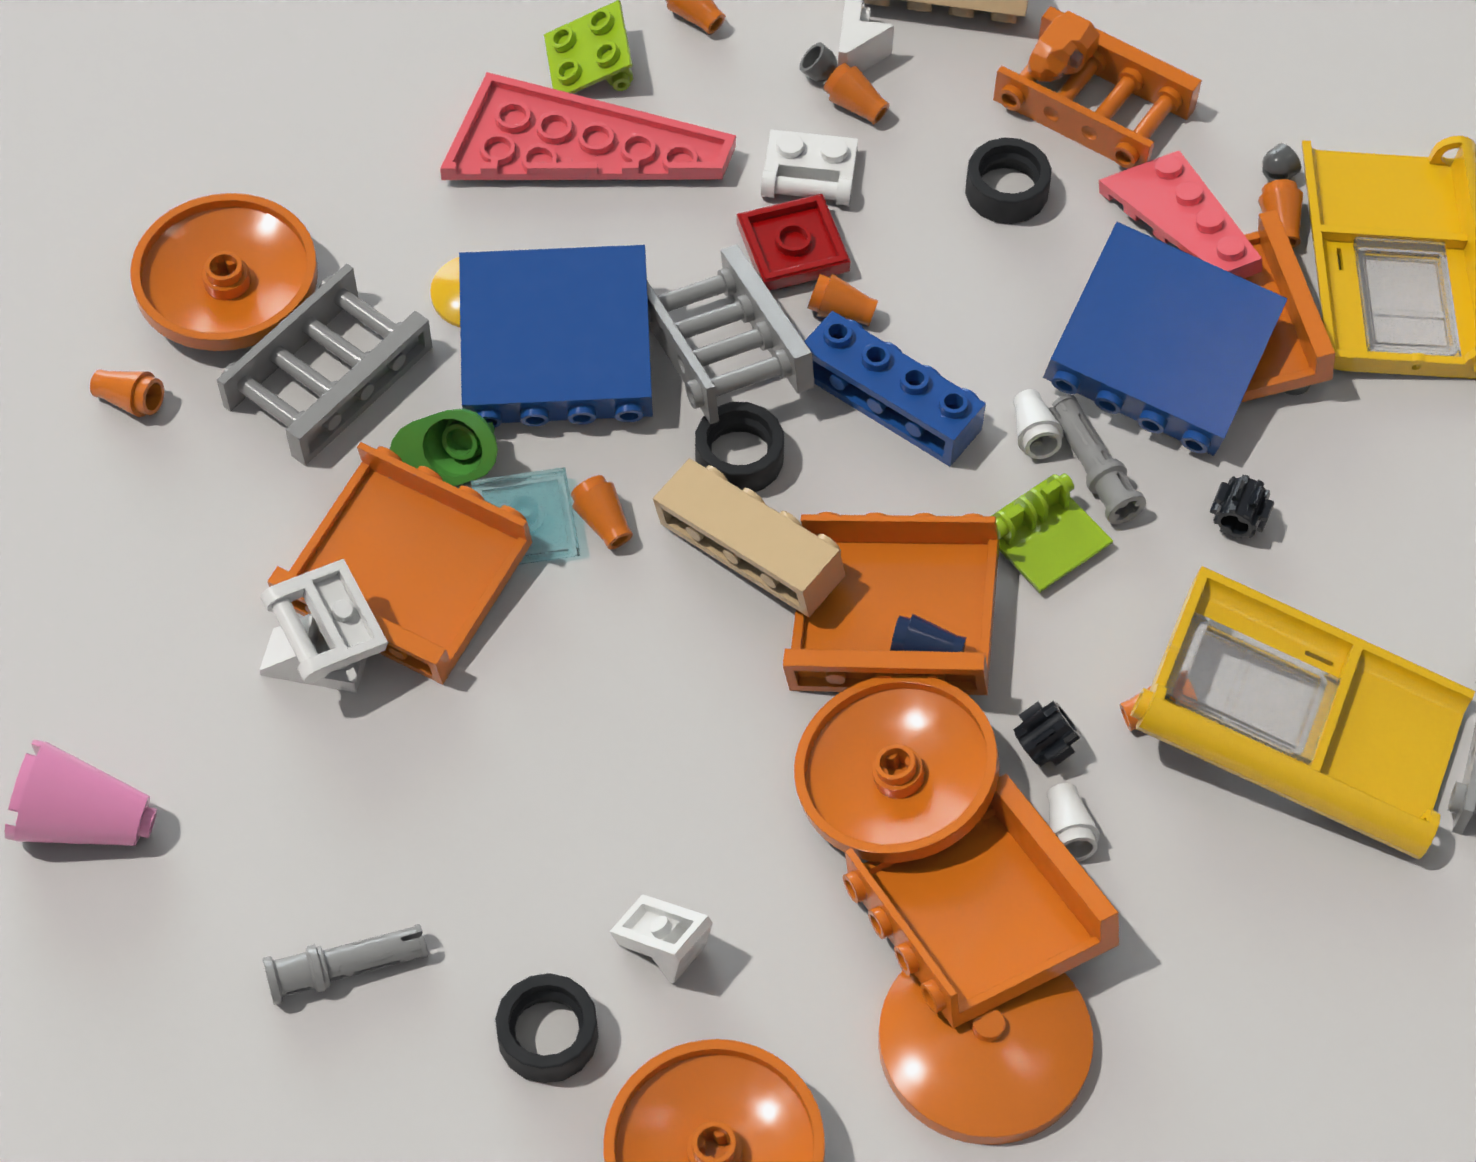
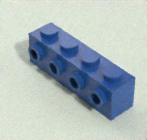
[804,311,986,467]

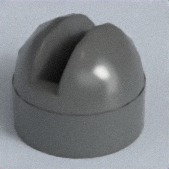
[800,42,838,81]
[1262,143,1301,181]

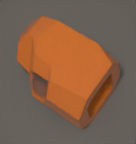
[1028,11,1100,82]

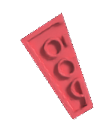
[1099,150,1262,279]

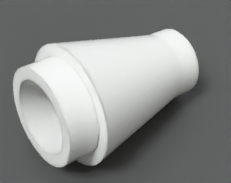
[1013,389,1063,459]
[1047,783,1100,862]

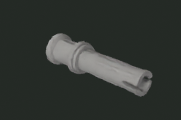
[1049,395,1146,525]
[263,924,428,1005]

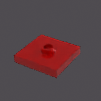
[736,194,850,291]

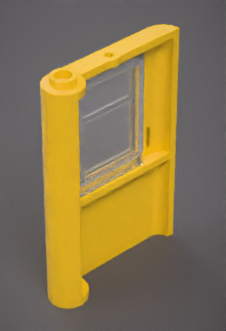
[1301,136,1476,379]
[1131,566,1475,860]

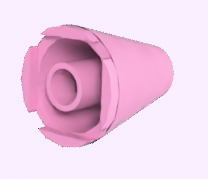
[4,740,157,846]

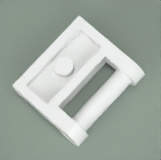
[761,129,858,206]
[260,559,388,684]

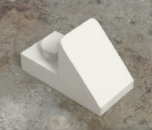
[838,0,894,72]
[259,614,367,693]
[609,894,713,984]

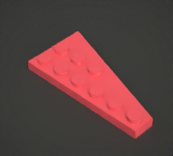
[440,72,736,180]

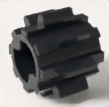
[1210,475,1274,539]
[1013,700,1081,767]

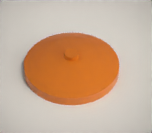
[130,193,318,351]
[794,674,1000,863]
[878,970,1093,1145]
[603,1039,825,1162]

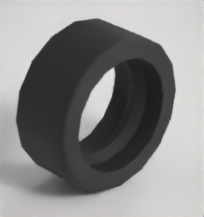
[965,137,1052,224]
[695,402,784,492]
[495,973,599,1083]

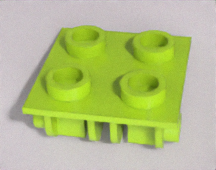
[544,0,633,94]
[991,473,1113,593]

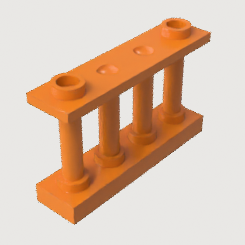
[993,6,1202,168]

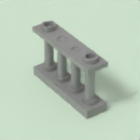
[647,244,815,424]
[217,263,433,466]

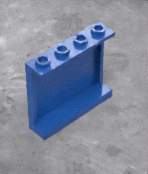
[1043,221,1288,456]
[459,245,653,428]

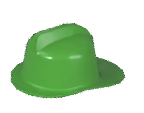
[390,408,498,486]

